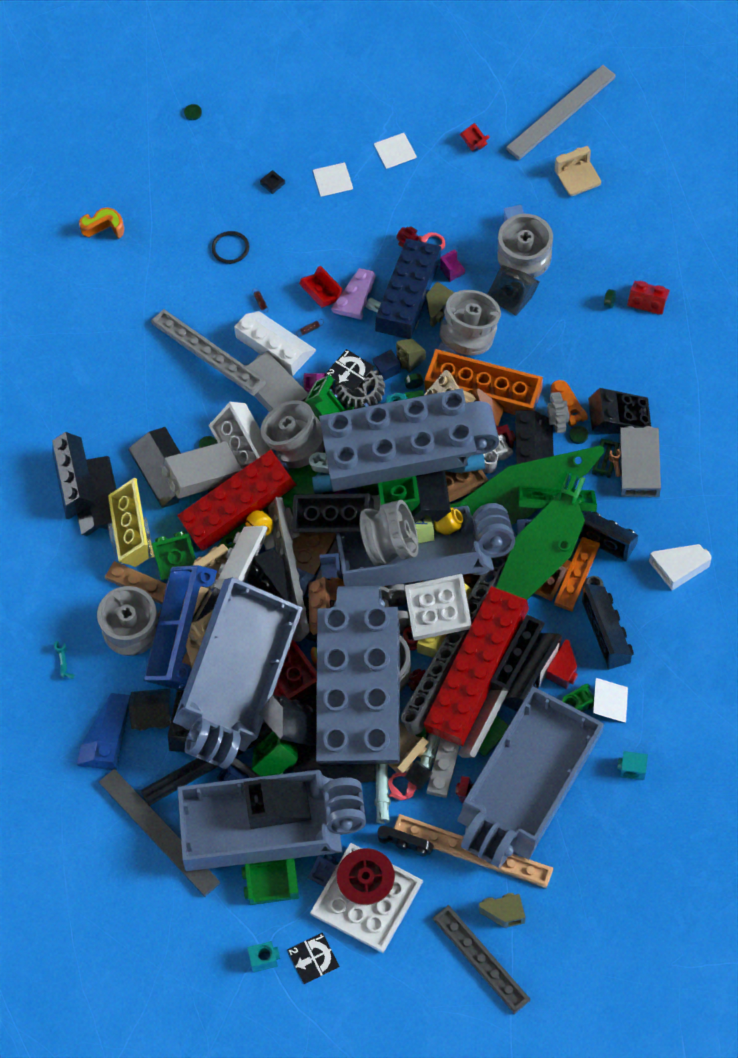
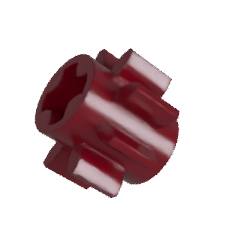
[396,226,419,248]
[407,668,426,691]

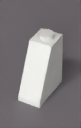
[649,544,711,590]

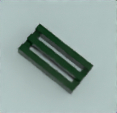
[592,439,620,478]

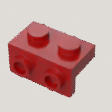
[299,266,342,308]
[627,281,670,315]

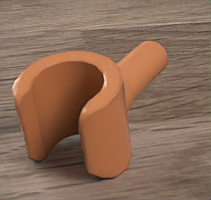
[608,449,621,477]

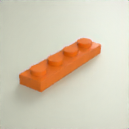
[554,537,600,612]

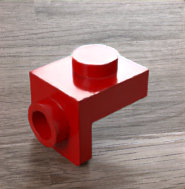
[459,123,490,151]

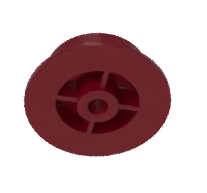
[337,848,395,905]

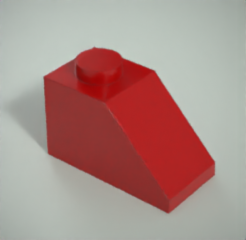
[546,639,578,689]

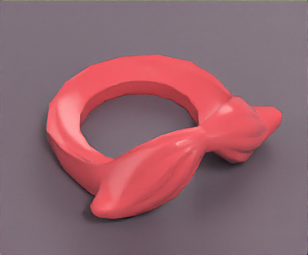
[418,232,446,250]
[388,773,418,801]

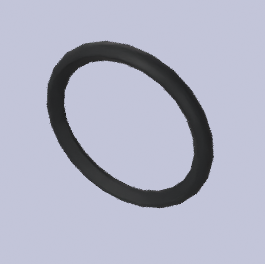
[212,231,249,264]

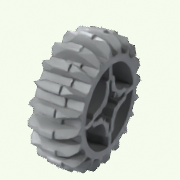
[335,369,385,409]

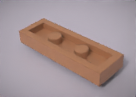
[308,577,330,635]

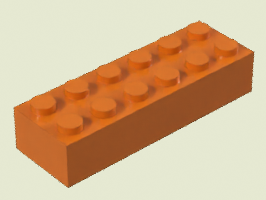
[424,349,543,415]

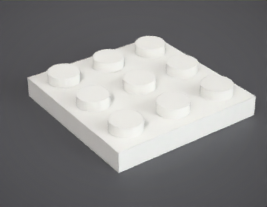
[405,574,472,641]

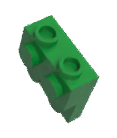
[152,531,196,581]

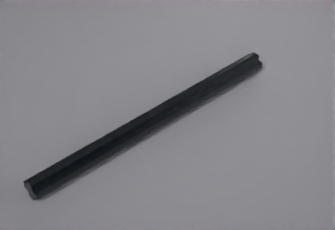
[140,690,317,806]

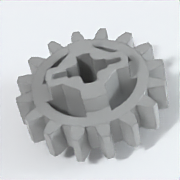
[547,392,570,433]

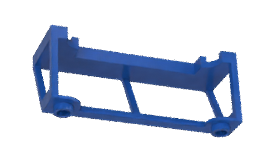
[143,565,217,690]

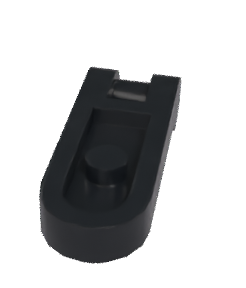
[378,825,434,856]

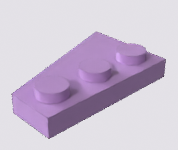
[331,268,376,320]

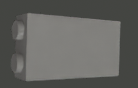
[245,351,308,412]
[619,426,661,497]
[162,441,242,498]

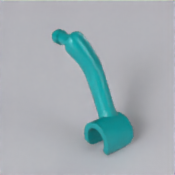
[54,641,74,679]

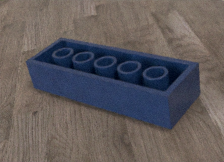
[375,238,441,339]

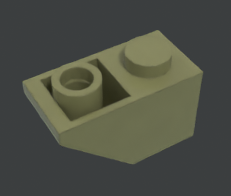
[426,282,455,327]
[396,339,426,373]
[479,893,526,928]

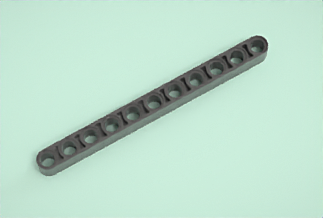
[401,556,506,735]

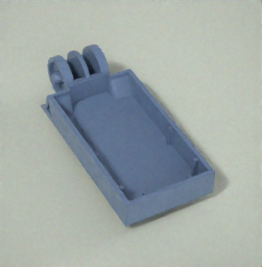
[319,388,499,492]
[336,503,515,587]
[173,577,303,769]
[316,586,400,765]
[457,686,604,868]
[178,770,366,871]

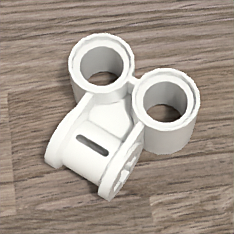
[482,435,513,474]

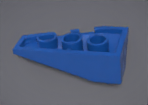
[77,693,131,770]

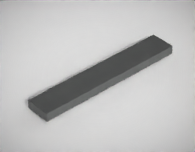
[433,905,531,1014]

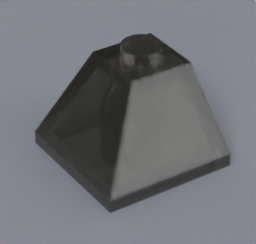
[487,265,540,316]

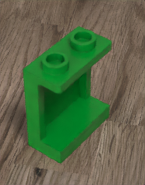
[304,374,355,421]
[241,858,299,905]

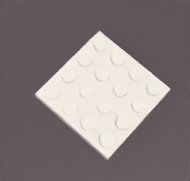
[310,843,423,953]

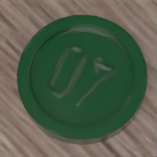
[184,104,202,120]
[569,426,588,444]
[199,436,217,448]

